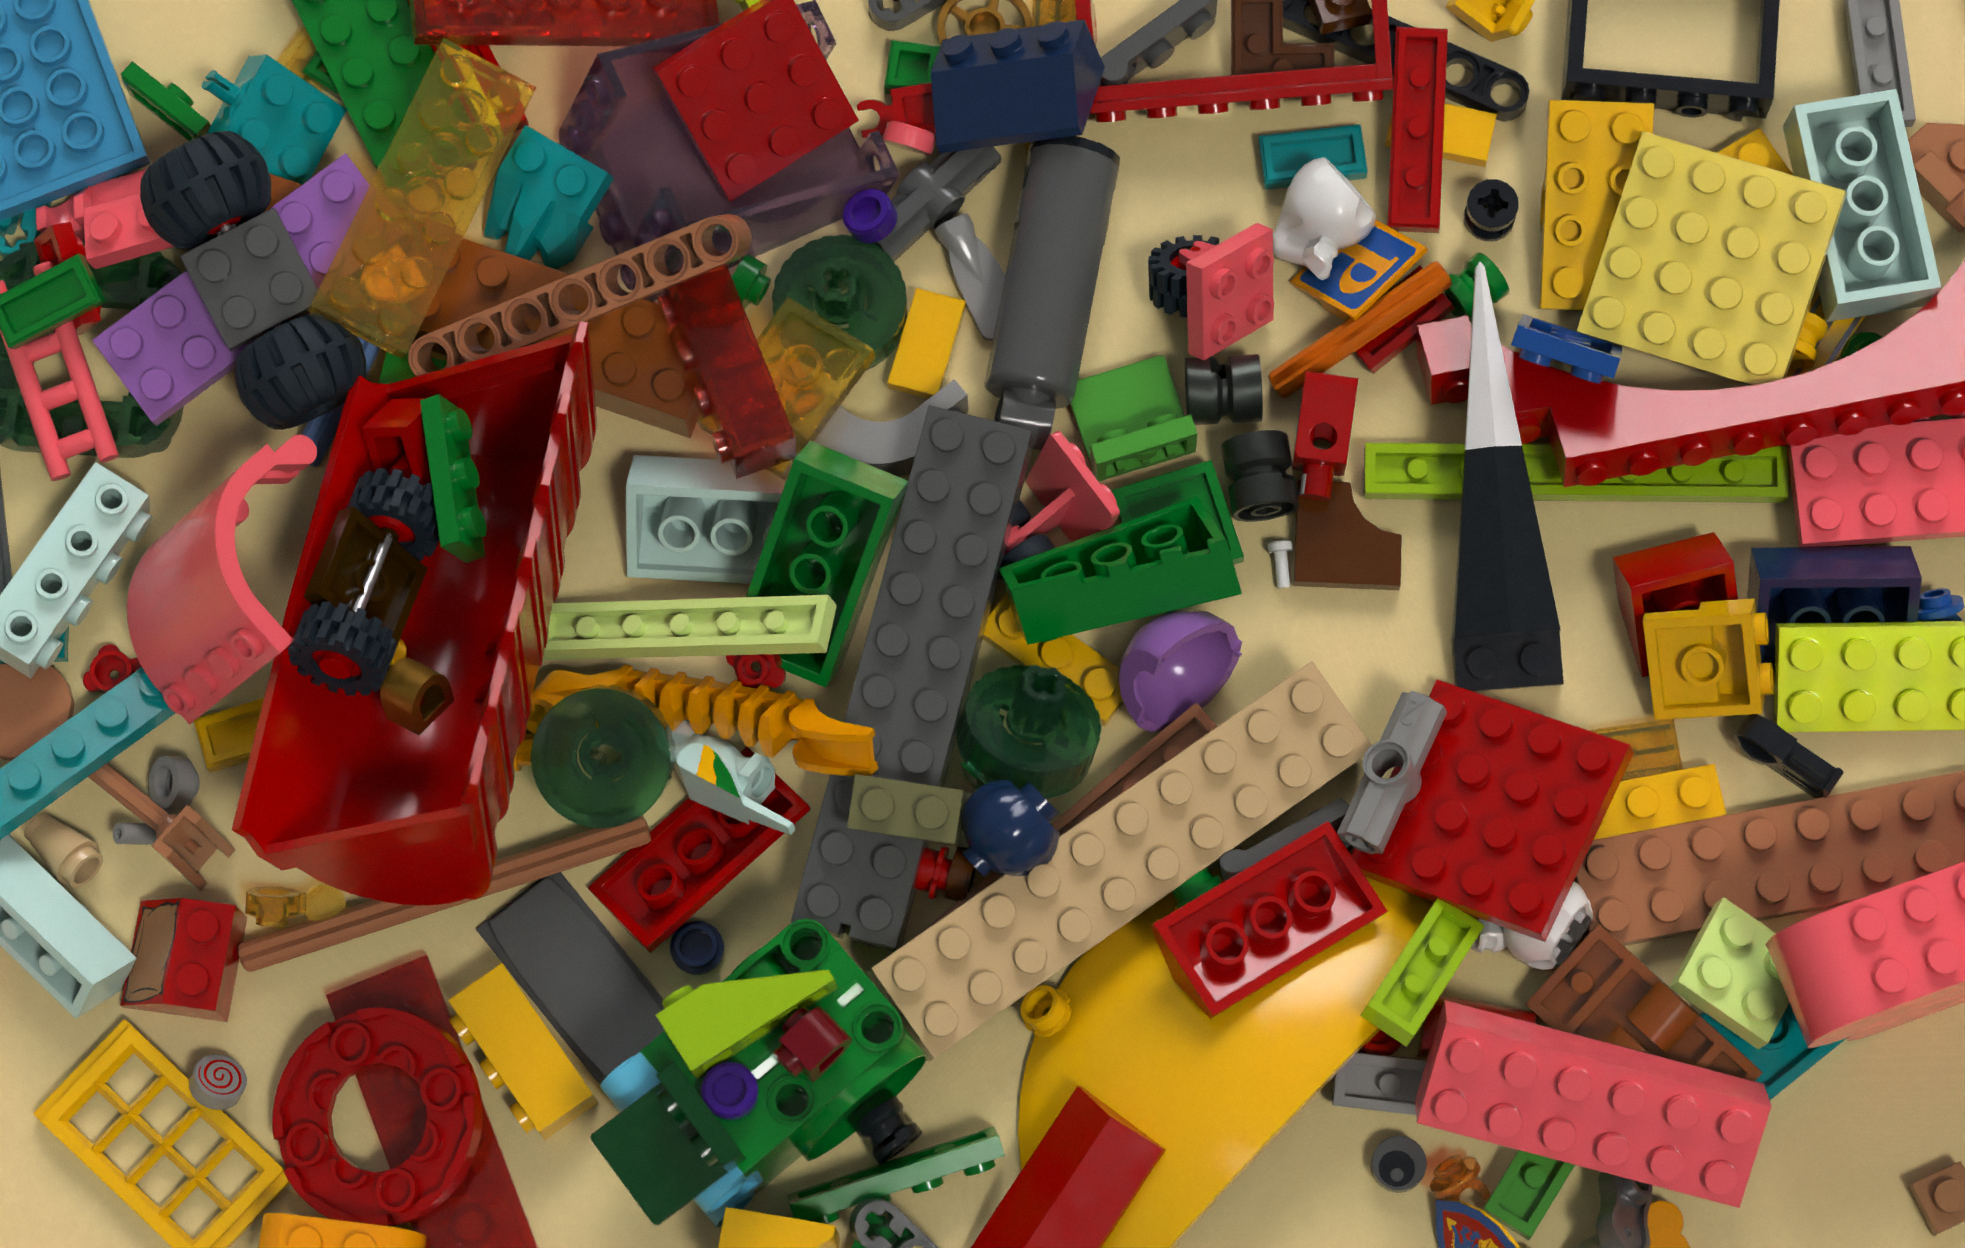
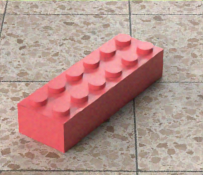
[1415,1000,1771,1208]

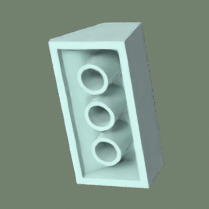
[626,455,792,584]

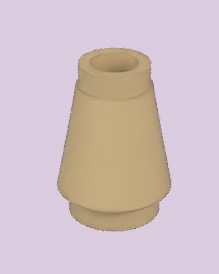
[24,813,103,888]

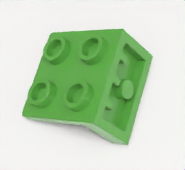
[1070,355,1198,482]

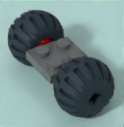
[140,131,366,430]

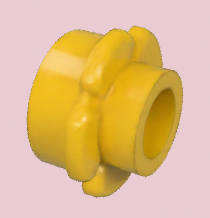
[1020,985,1072,1038]

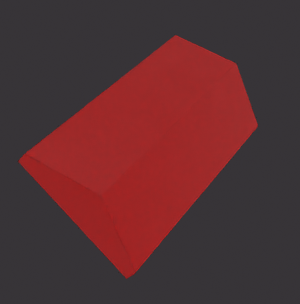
[588,746,811,953]
[1151,821,1388,1019]
[971,1086,1166,1248]

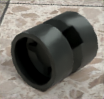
[1185,354,1263,425]
[1221,430,1299,522]

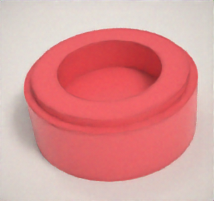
[882,121,936,156]

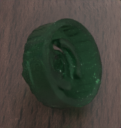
[772,235,908,376]
[957,665,1101,799]
[531,685,676,828]

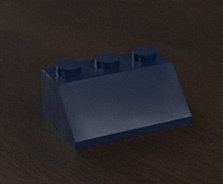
[931,20,1105,153]
[1747,546,1922,671]

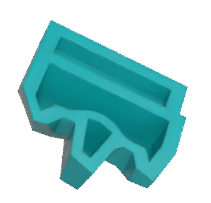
[484,125,614,270]

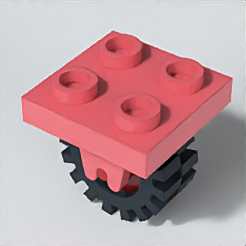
[1148,223,1274,361]

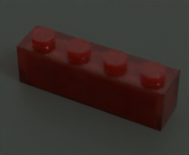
[658,265,796,479]

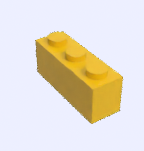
[448,963,599,1140]

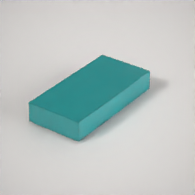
[1258,124,1368,190]

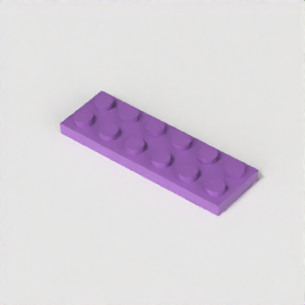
[92,153,410,426]

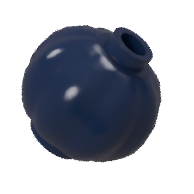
[961,780,1059,877]

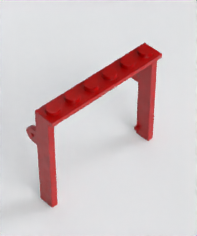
[1075,0,1393,122]

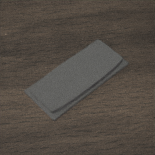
[476,872,665,1085]

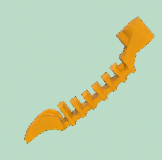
[527,664,878,776]

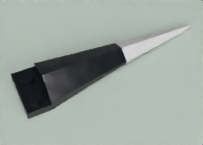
[1451,262,1564,692]

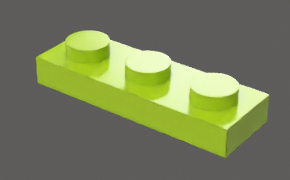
[1360,898,1485,1047]

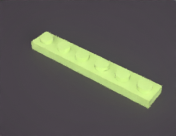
[543,595,837,660]

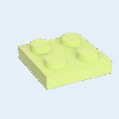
[1669,897,1789,1049]

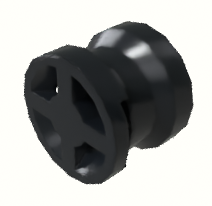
[1464,179,1519,242]
[853,1096,922,1164]

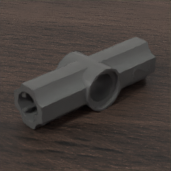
[867,146,1001,265]

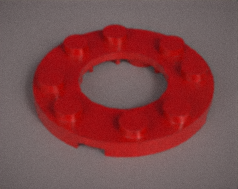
[272,1007,482,1227]

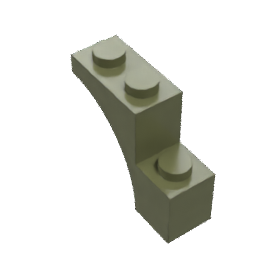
[847,774,972,848]

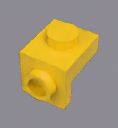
[1445,0,1535,42]

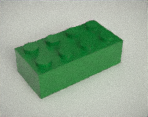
[746,441,909,688]

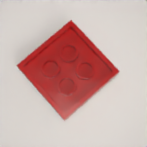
[651,0,859,202]

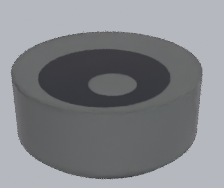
[1371,1136,1427,1193]

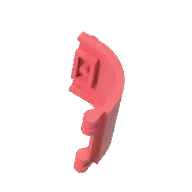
[127,434,317,725]

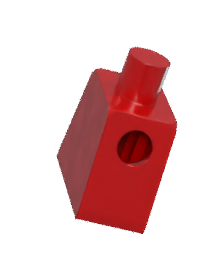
[1292,371,1359,501]

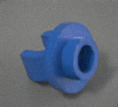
[1918,588,1965,622]

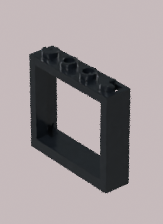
[1561,0,1780,122]

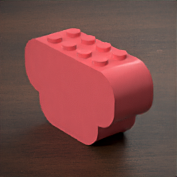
[1766,861,1965,1048]

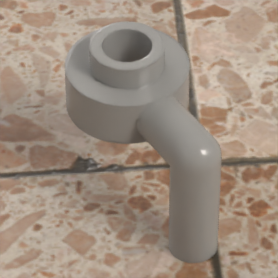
[113,756,200,845]

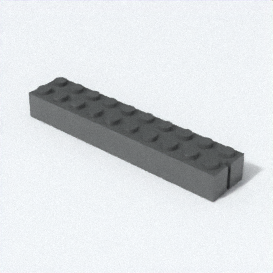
[791,405,1034,952]

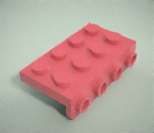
[1782,412,1965,547]

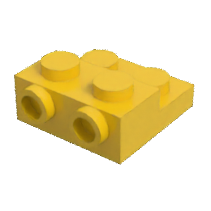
[1643,598,1774,720]

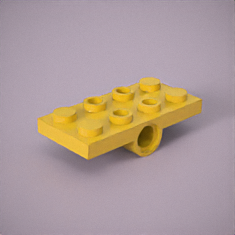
[1539,100,1654,311]

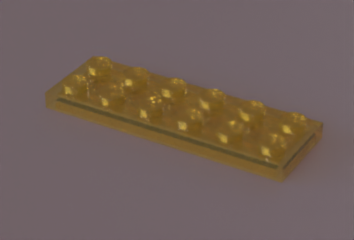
[307,38,536,359]

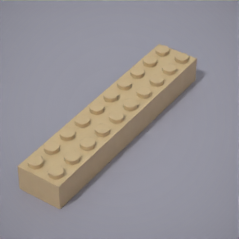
[867,661,1372,1062]

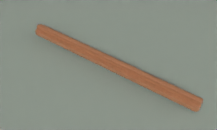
[238,814,651,972]

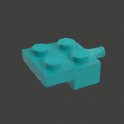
[202,54,347,185]

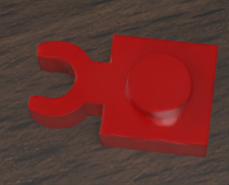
[857,83,935,139]

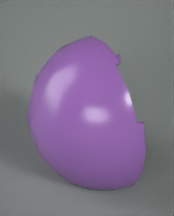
[1118,609,1242,732]

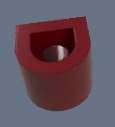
[772,1006,852,1083]

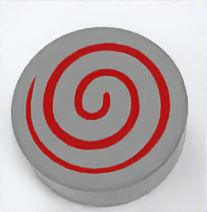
[189,1054,247,1110]

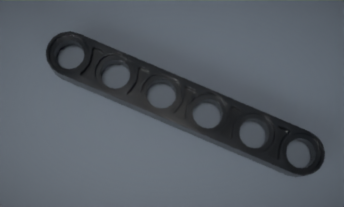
[1283,0,1530,122]

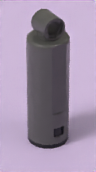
[984,136,1120,451]

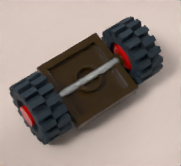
[288,468,439,696]

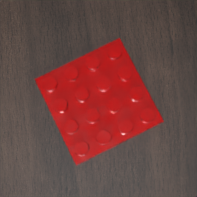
[1351,679,1634,942]

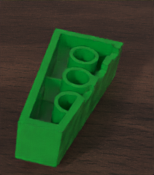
[999,496,1242,645]

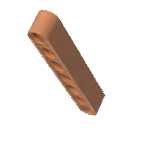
[408,214,752,376]

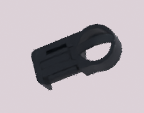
[1734,714,1844,799]

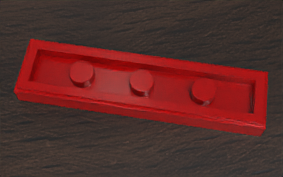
[1387,27,1448,233]

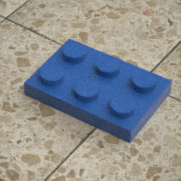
[1511,314,1623,384]

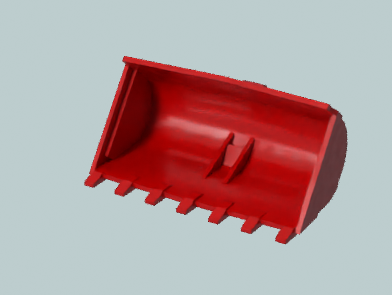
[232,321,597,906]

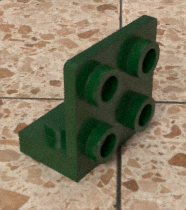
[591,1062,747,1226]

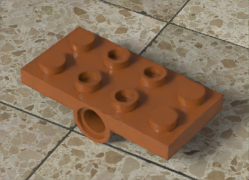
[1525,924,1763,1082]

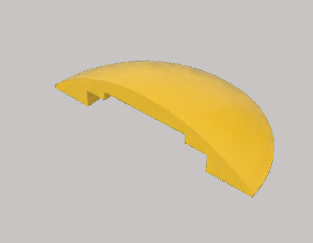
[1018,870,1433,1248]

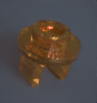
[1430,1155,1490,1201]

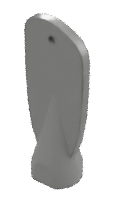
[934,213,1005,341]

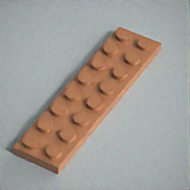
[1574,771,1965,946]

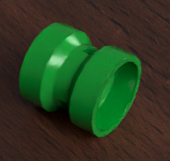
[1443,252,1510,323]

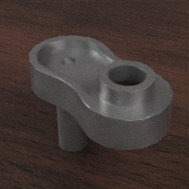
[1571,1172,1653,1248]

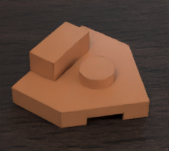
[1908,123,1965,233]

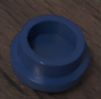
[670,921,724,975]

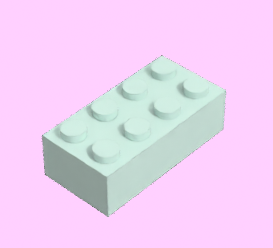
[1783,89,1941,322]

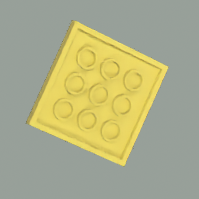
[1577,131,1847,386]

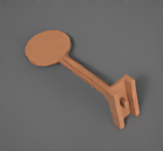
[0,664,235,891]

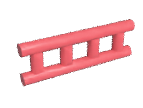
[0,262,120,481]

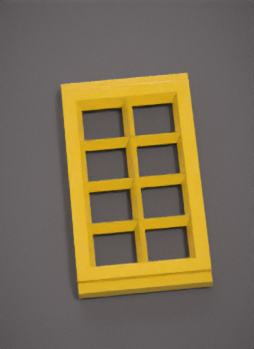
[33,1018,290,1248]

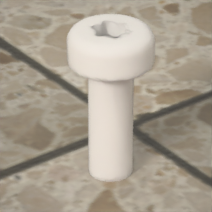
[1267,540,1293,589]

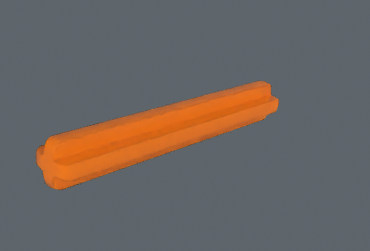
[1268,261,1452,398]

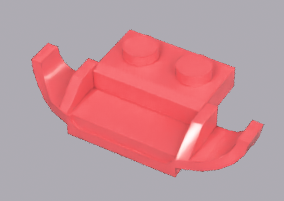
[36,169,175,270]

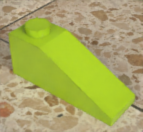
[656,970,838,1079]

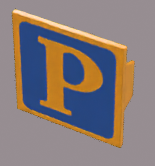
[1290,220,1428,321]

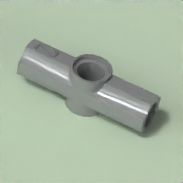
[1337,690,1447,855]

